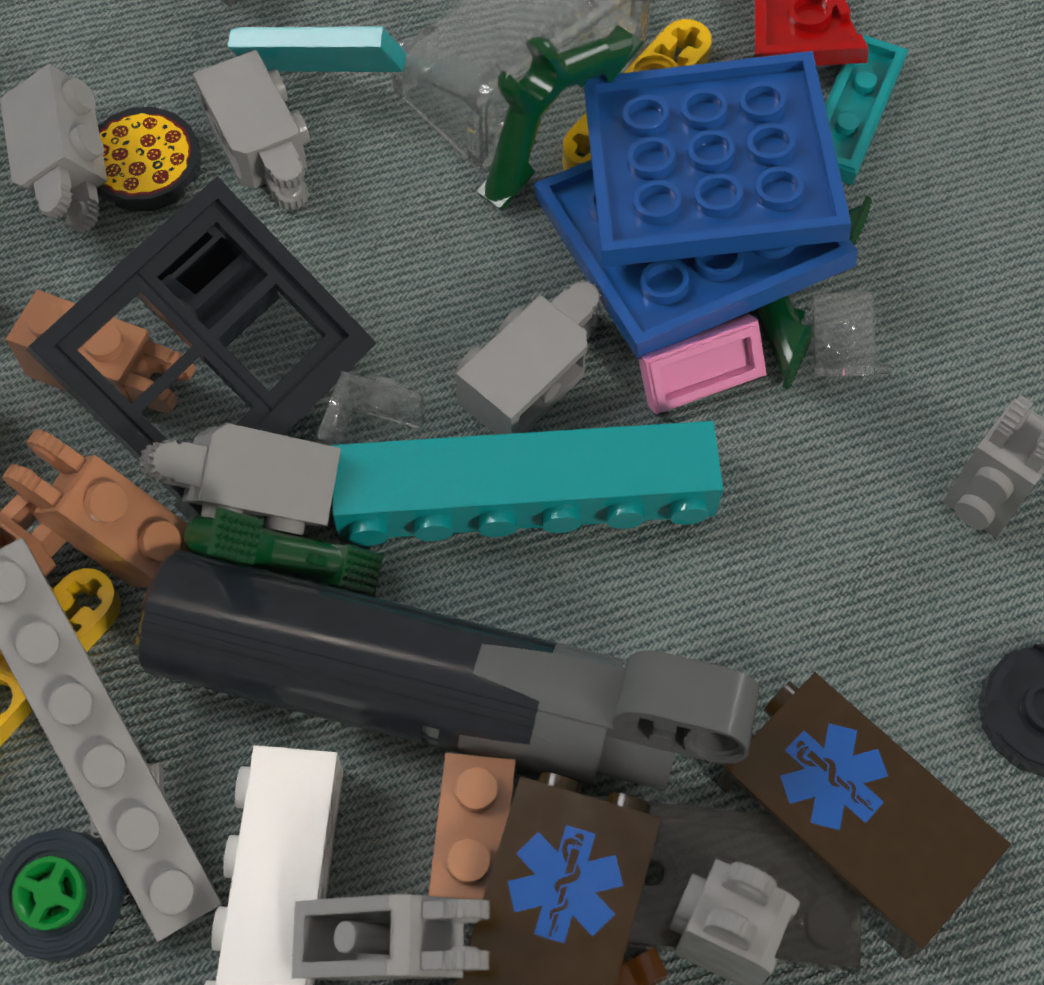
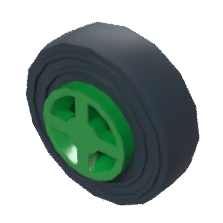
[0,828,124,961]

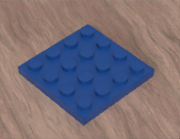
[584,51,851,267]
[534,160,858,359]

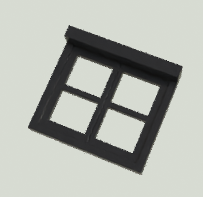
[27,176,377,522]

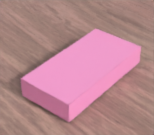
[639,314,767,414]

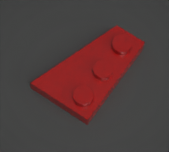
[755,0,869,65]

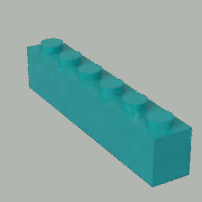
[331,421,724,546]

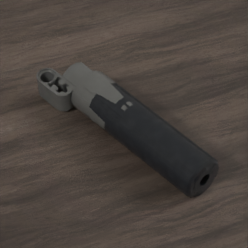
[136,550,759,791]

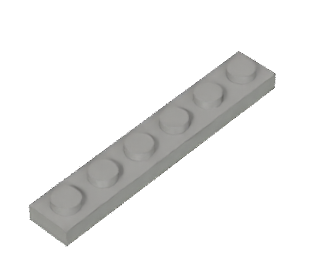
[0,537,223,942]

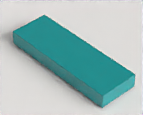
[228,26,407,72]
[825,32,909,186]

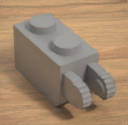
[192,50,311,211]
[0,63,108,233]
[456,280,602,434]
[943,395,1044,538]
[138,423,341,536]
[669,859,800,985]
[291,894,489,981]

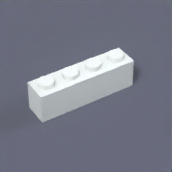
[204,745,343,985]

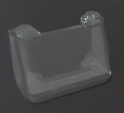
[392,0,651,171]

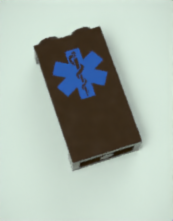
[716,672,1012,960]
[456,772,662,985]

